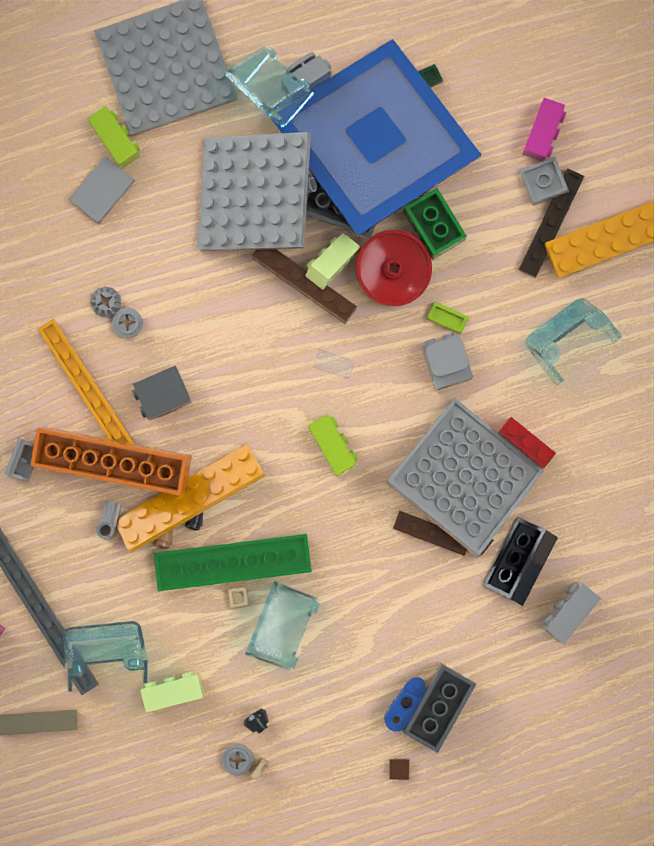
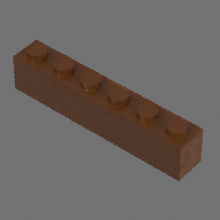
[252,249,357,325]

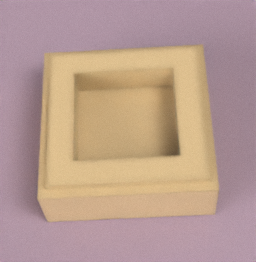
[228,586,249,608]

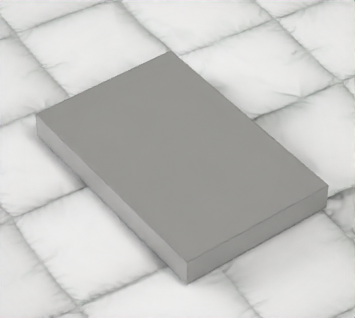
[69,156,135,224]

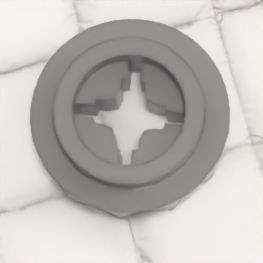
[90,286,121,317]
[112,308,143,339]
[222,744,253,776]

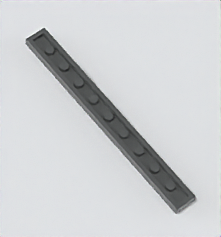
[0,528,99,695]

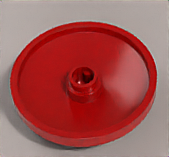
[356,230,432,307]

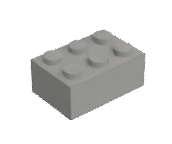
[541,582,601,644]

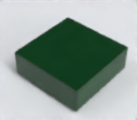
[418,64,443,88]

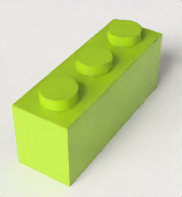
[87,106,140,169]
[308,414,358,476]

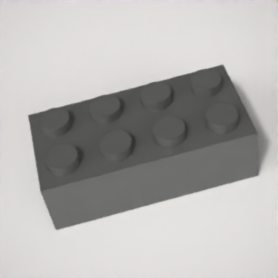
[402,663,476,753]

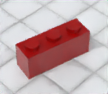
[498,417,556,469]

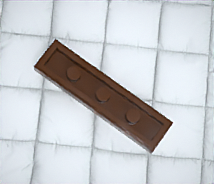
[393,511,467,556]

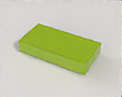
[426,301,469,335]

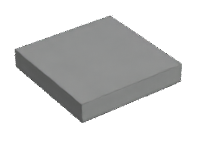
[519,157,569,206]

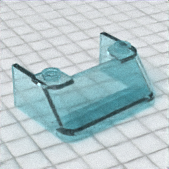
[526,298,622,386]
[63,621,148,692]

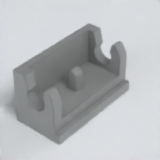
[5,438,34,482]

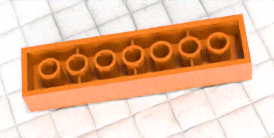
[30,427,192,496]

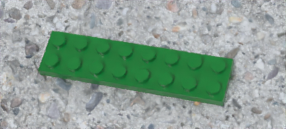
[154,534,312,592]

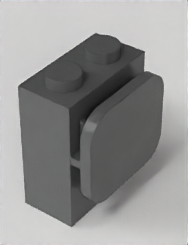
[132,366,192,421]

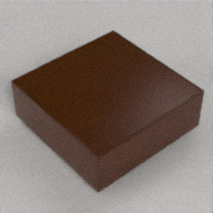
[389,759,409,780]

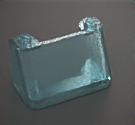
[224,46,314,128]
[245,581,320,670]

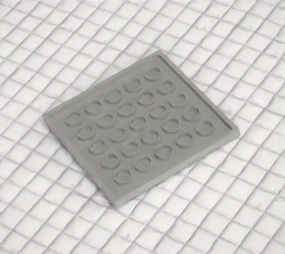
[94,0,238,137]
[198,132,311,251]
[386,398,544,557]

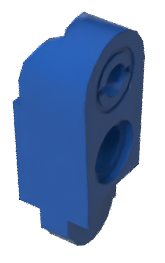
[384,677,426,732]

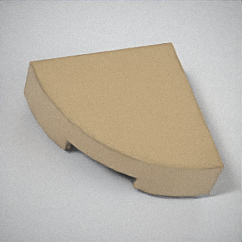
[251,758,269,780]

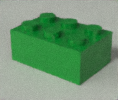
[403,188,467,260]

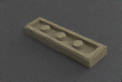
[0,710,77,735]

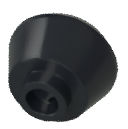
[244,708,269,734]

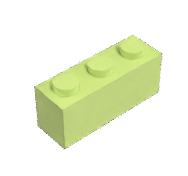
[305,233,360,290]
[140,671,204,712]

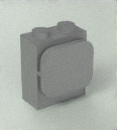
[282,52,331,103]
[421,332,473,391]

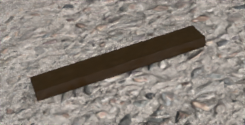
[518,168,584,278]

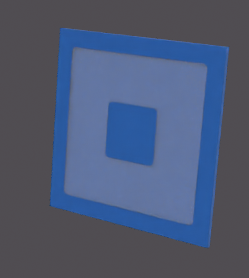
[270,39,481,236]

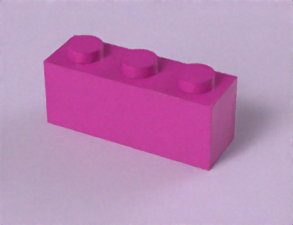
[522,97,566,161]

